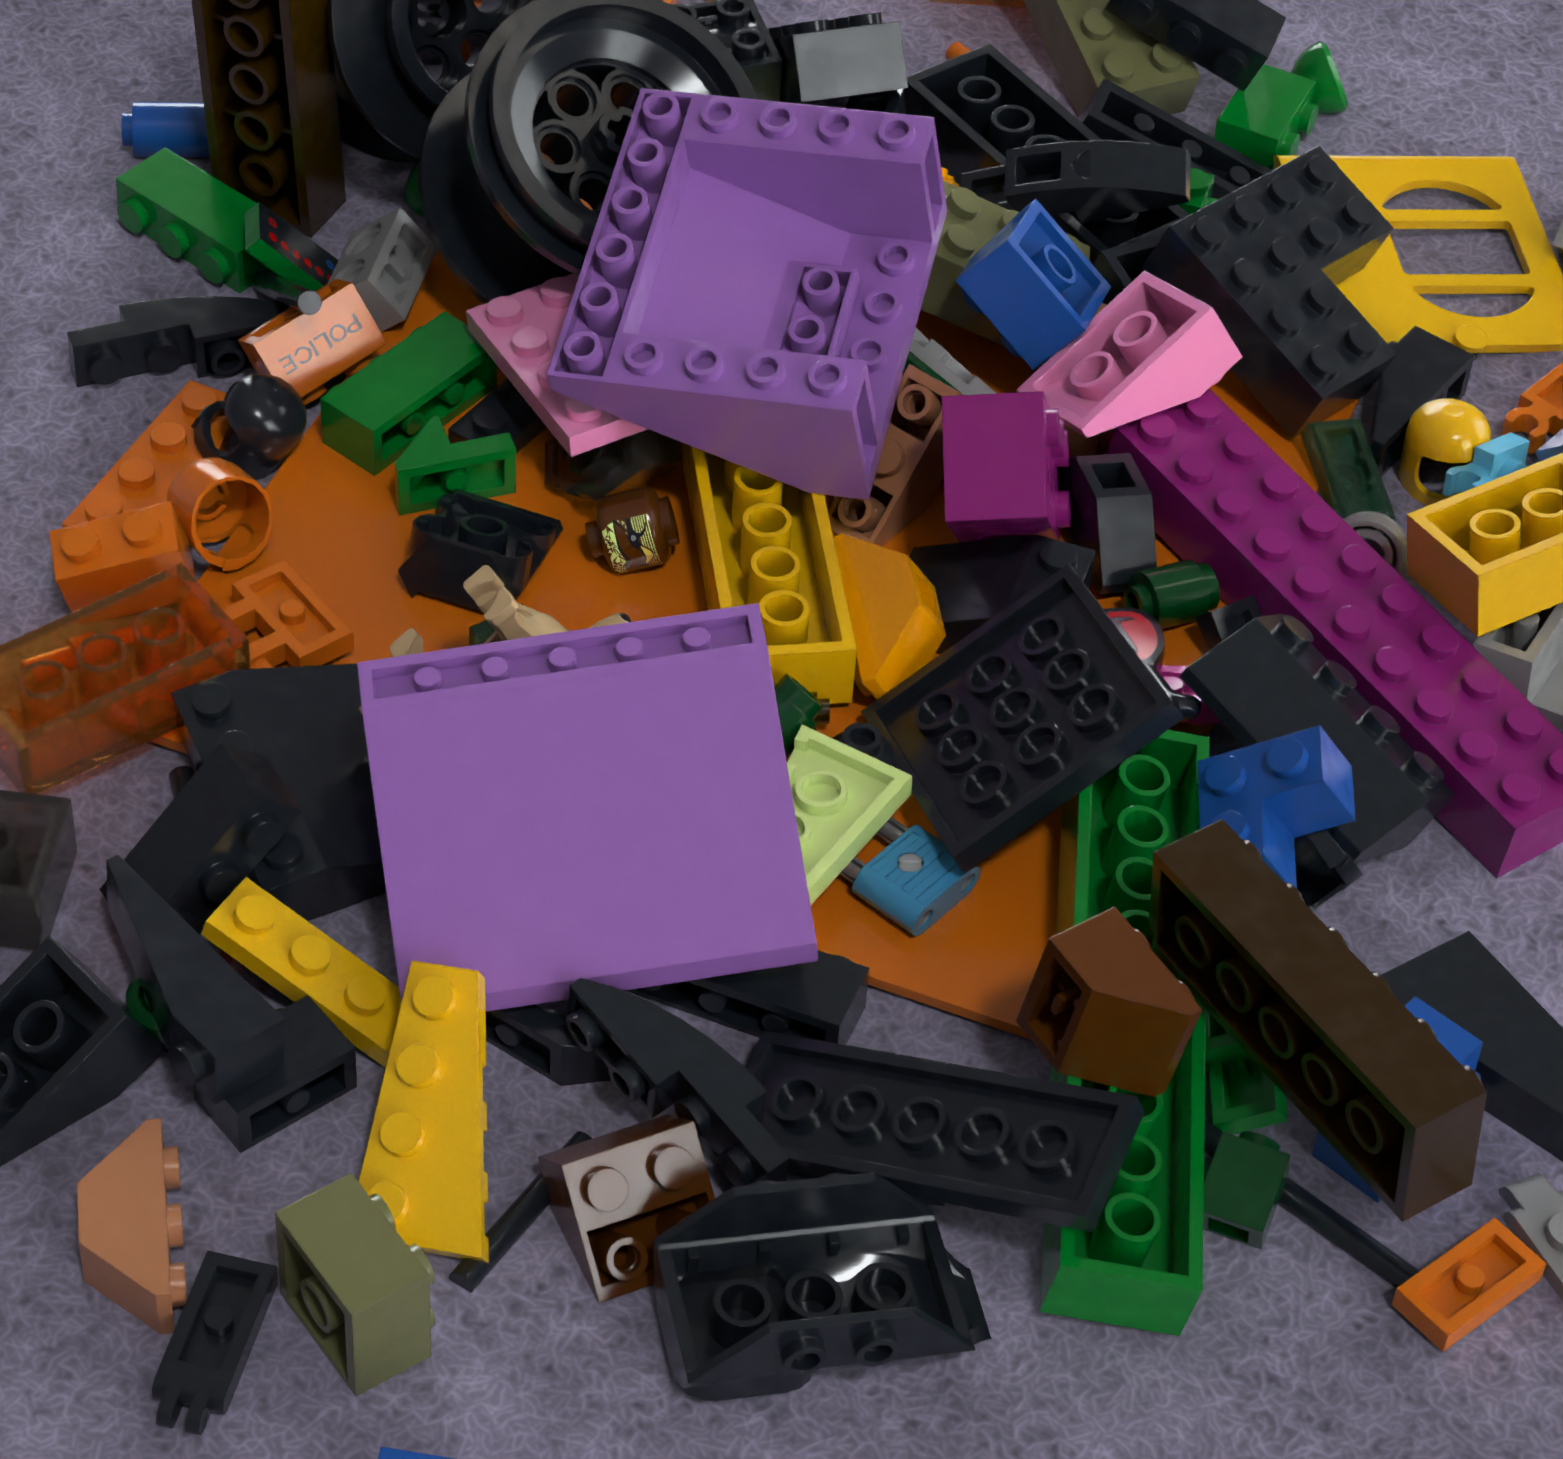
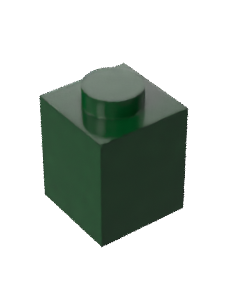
[1203,1131,1290,1249]

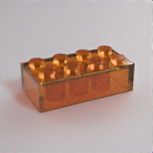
[0,563,251,800]

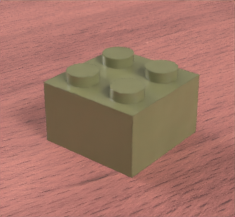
[275,1173,436,1396]

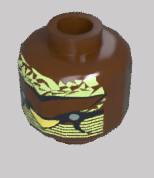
[585,486,680,574]

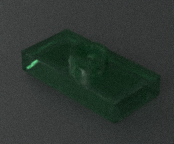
[1300,418,1397,522]

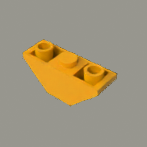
[833,533,946,699]

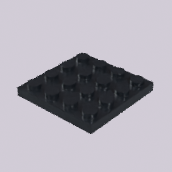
[860,563,1184,873]

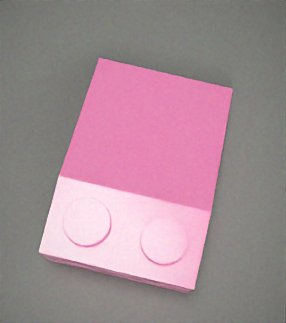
[1016,270,1243,438]

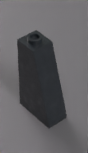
[1381,931,1563,1162]

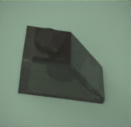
[545,429,682,501]

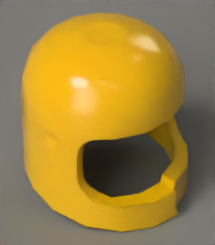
[1398,398,1492,506]

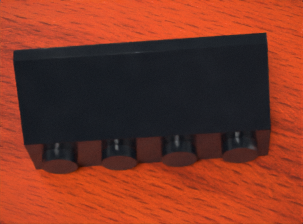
[1180,614,1456,862]

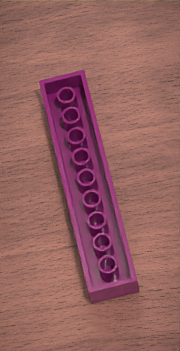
[1107,388,1563,878]

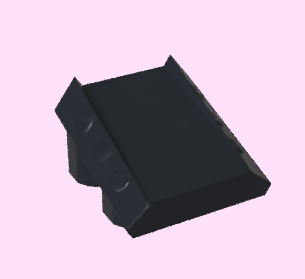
[398,489,563,611]

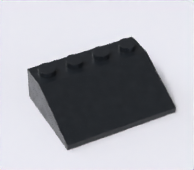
[171,664,386,921]

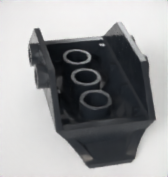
[654,1172,991,1401]

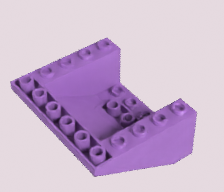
[547,88,947,500]
[357,603,818,1012]

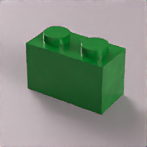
[1214,64,1319,170]

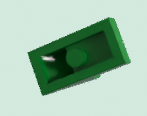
[395,414,516,516]

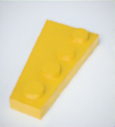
[359,961,489,1263]

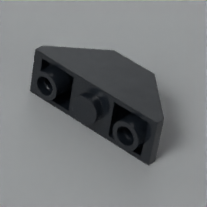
[1058,453,1157,594]

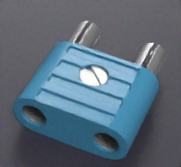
[840,817,981,936]

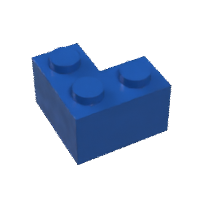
[1197,725,1356,889]

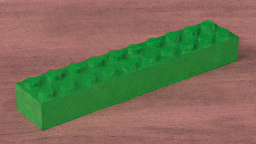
[1039,730,1210,1336]

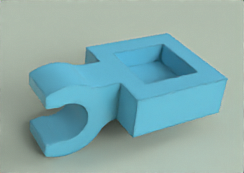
[1442,432,1530,496]

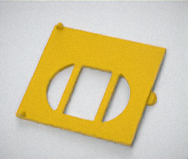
[1273,155,1563,353]

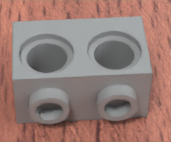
[328,207,437,332]

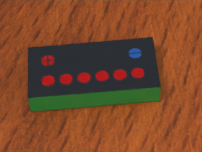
[245,202,338,292]

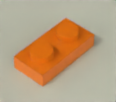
[1391,1217,1546,1352]

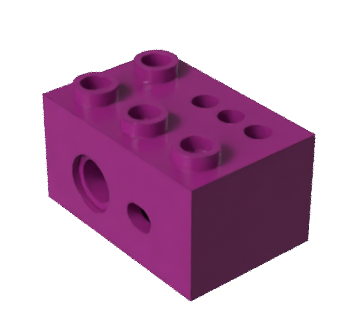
[942,391,1071,542]

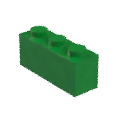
[116,147,273,294]
[320,311,497,476]

